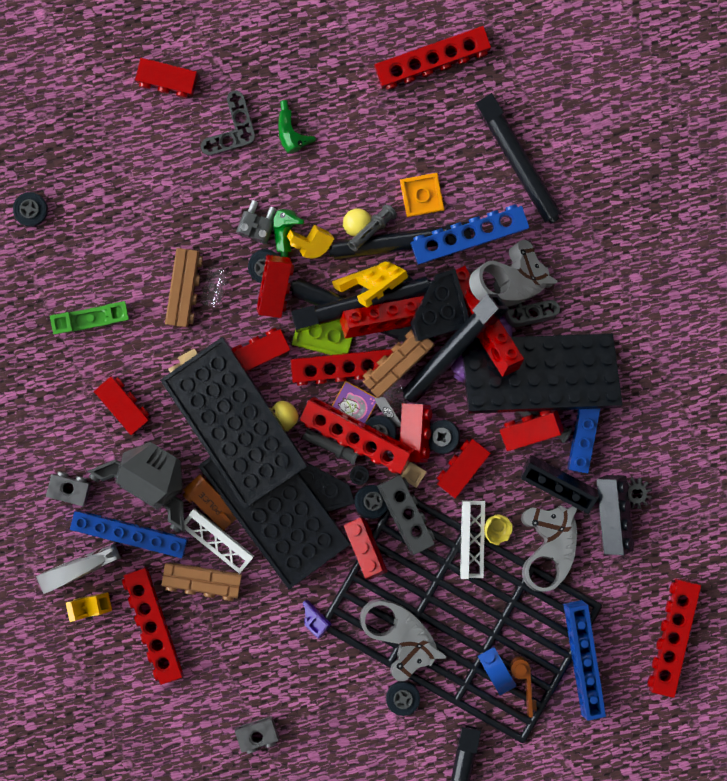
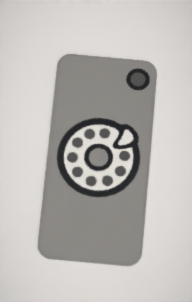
[375,397,401,427]

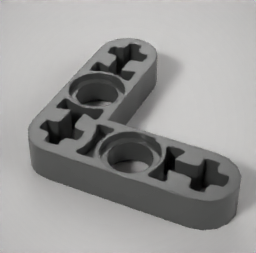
[201,90,255,156]
[493,279,560,327]

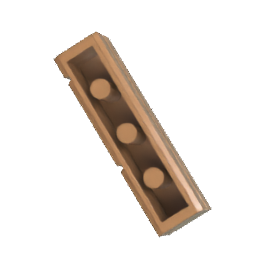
[165,248,203,328]
[362,329,435,399]
[162,562,242,601]

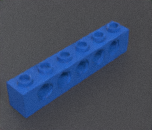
[410,204,529,265]
[70,510,189,558]
[563,600,606,721]

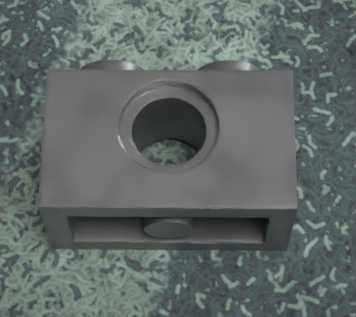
[46,471,91,506]
[235,716,279,754]

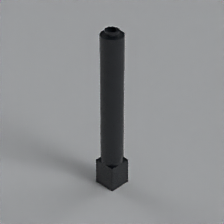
[474,93,561,224]
[329,222,471,261]
[291,277,432,333]
[290,278,412,342]
[403,294,509,403]
[451,724,481,781]

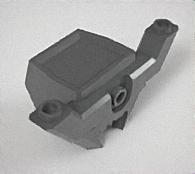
[87,442,185,533]

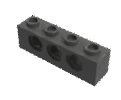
[377,475,435,555]

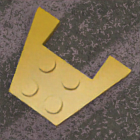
[332,261,408,307]

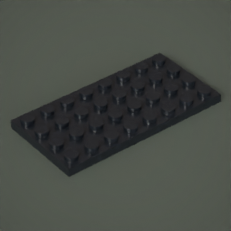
[462,333,623,414]
[160,337,309,509]
[198,457,351,589]

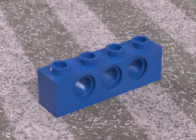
[567,409,600,473]

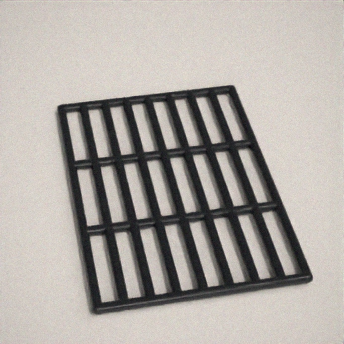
[324,491,602,743]

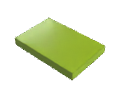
[292,319,353,355]

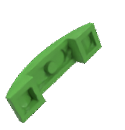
[50,301,129,335]

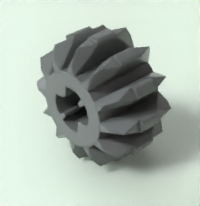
[628,477,652,509]

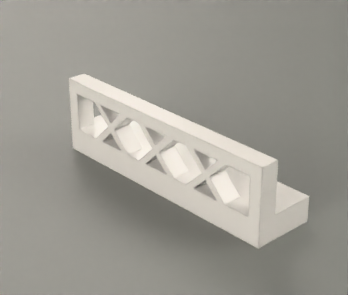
[460,500,485,579]
[184,508,254,574]

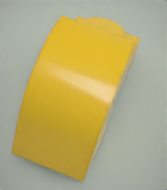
[287,225,334,259]
[66,592,112,622]

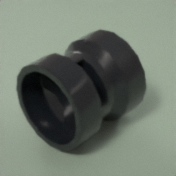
[350,465,369,485]

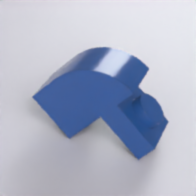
[478,647,516,696]

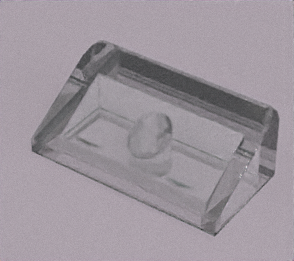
[200,267,232,309]
[382,377,407,414]

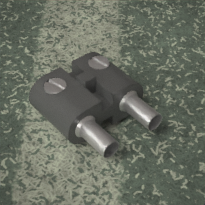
[236,200,276,244]

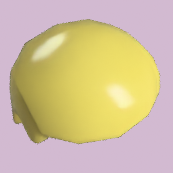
[343,208,372,237]
[272,401,299,432]
[484,514,513,545]

